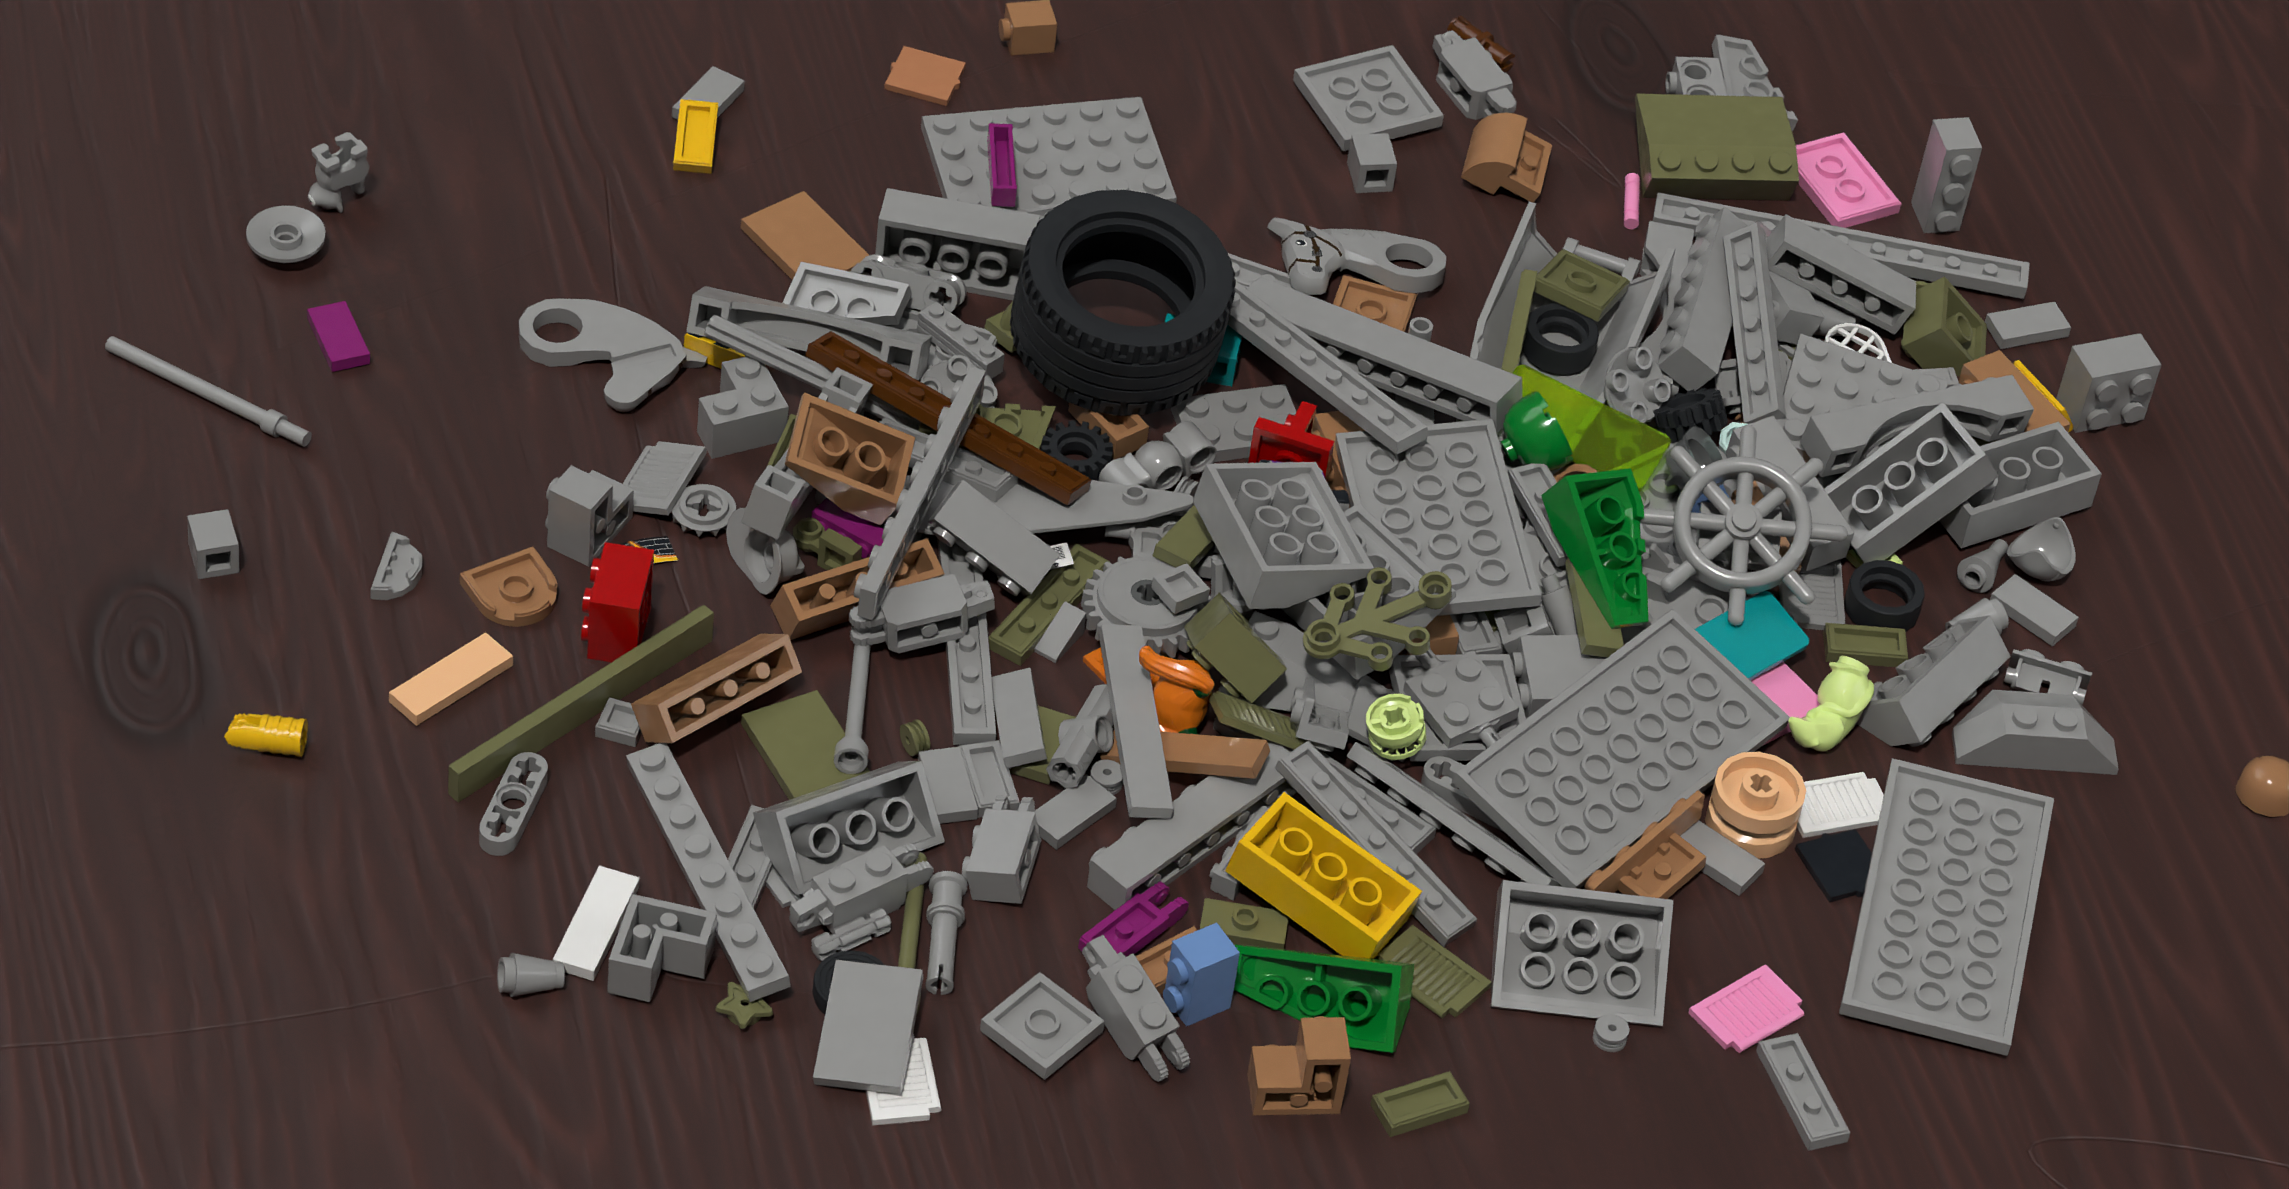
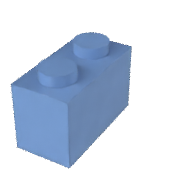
[1163,923,1240,1027]

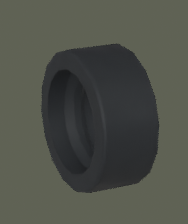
[1523,303,1599,375]
[1844,560,1925,632]

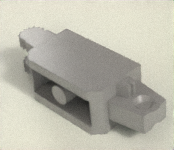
[1433,31,1517,120]
[849,573,995,653]
[789,843,934,933]
[1082,935,1191,1082]

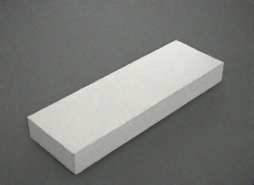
[553,866,640,981]

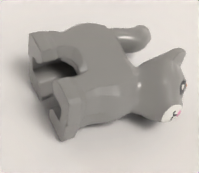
[308,132,370,213]

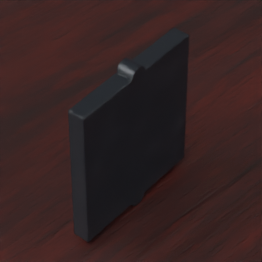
[1794,829,1872,903]

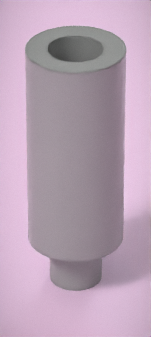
[1540,573,1578,635]

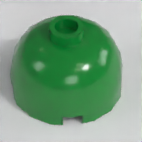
[1500,391,1574,471]

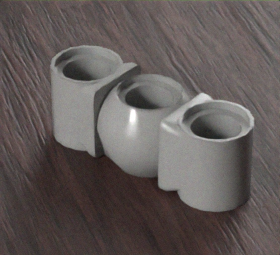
[1099,421,1217,490]

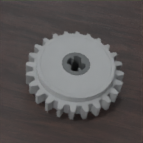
[1081,555,1211,658]

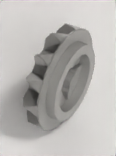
[672,484,736,537]

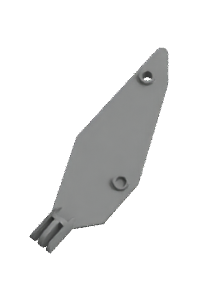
[815,475,1194,535]

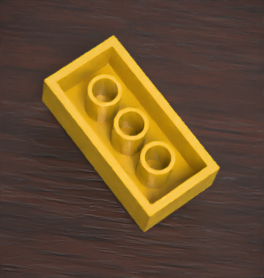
[1225,792,1422,959]

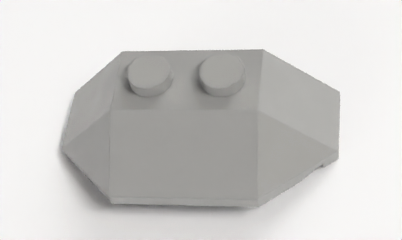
[1951,690,2119,775]

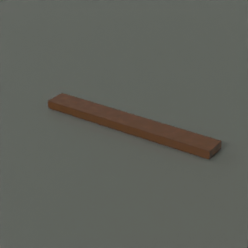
[805,331,1092,505]

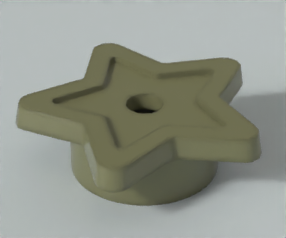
[715,982,773,1029]

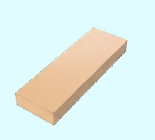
[389,632,513,726]

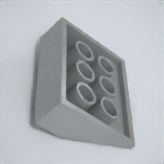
[1193,462,1374,609]
[1281,503,1456,680]
[1490,880,1673,1028]

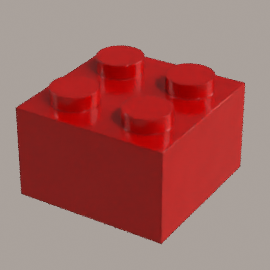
[581,542,654,662]

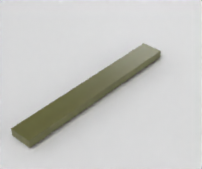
[448,605,714,802]

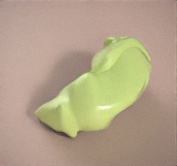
[1788,656,1874,752]

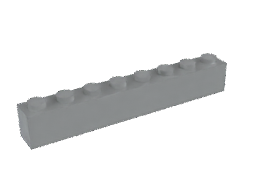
[1247,276,1523,433]

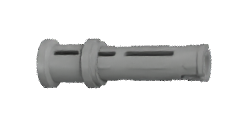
[925,871,968,995]

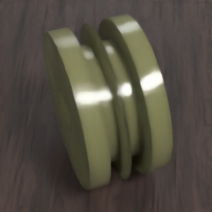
[900,719,930,756]

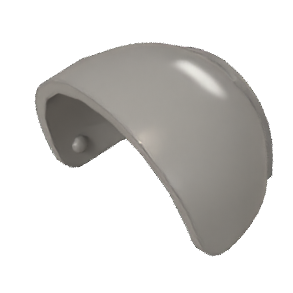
[2007,517,2076,581]

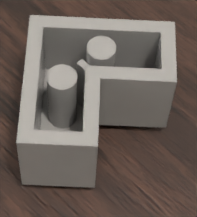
[697,356,789,459]
[545,465,634,567]
[607,894,717,1002]

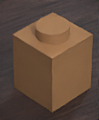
[999,0,1057,56]

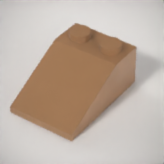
[785,392,915,525]

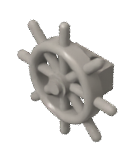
[1640,425,1848,626]

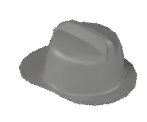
[726,507,805,594]

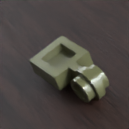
[793,518,862,570]

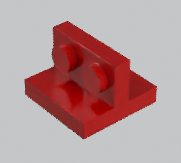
[1248,401,1335,483]

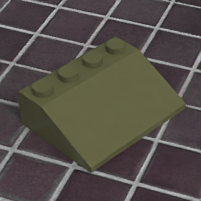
[1635,94,1799,201]

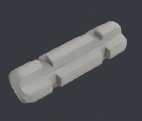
[811,908,891,961]

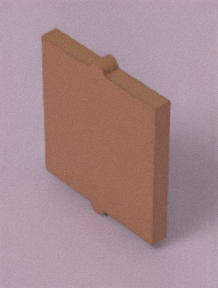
[884,46,966,106]

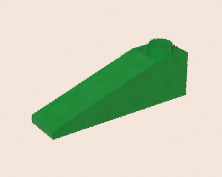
[1541,468,1648,629]
[1234,944,1414,1053]

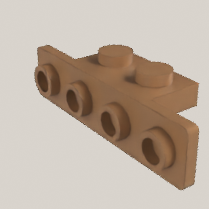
[1585,790,1707,899]

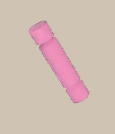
[1624,173,1640,229]

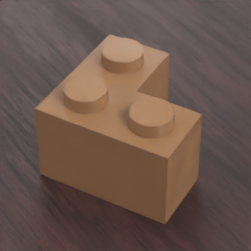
[1247,1016,1351,1115]

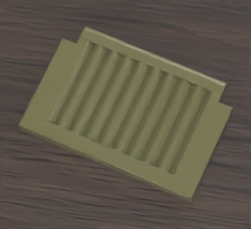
[1209,691,1308,749]
[1377,925,1492,1018]

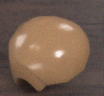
[2236,756,2289,817]

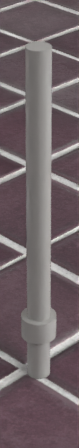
[105,336,312,447]

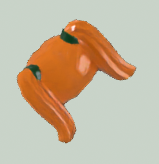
[1139,646,1214,734]

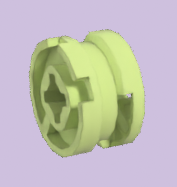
[1366,693,1426,760]

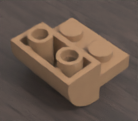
[1461,113,1552,203]

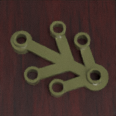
[1303,567,1452,671]

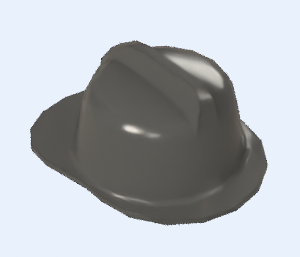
[1665,426,1724,491]

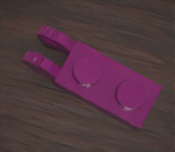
[1078,882,1189,957]

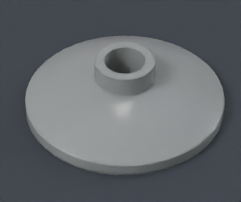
[246,206,325,263]

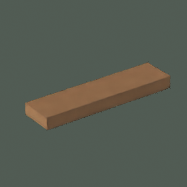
[1100,729,1270,779]

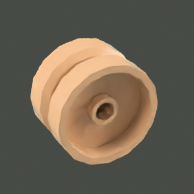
[1705,752,1806,858]

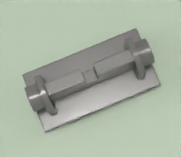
[2004,649,2092,704]

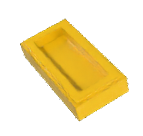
[673,99,718,174]

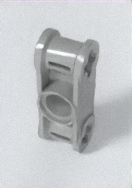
[851,254,967,312]

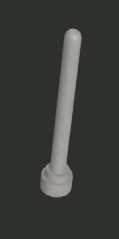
[834,643,871,774]

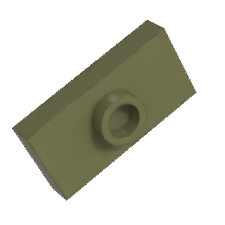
[1200,898,1289,949]

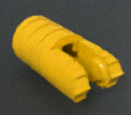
[224,713,308,757]

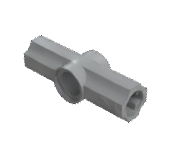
[1046,684,1114,788]

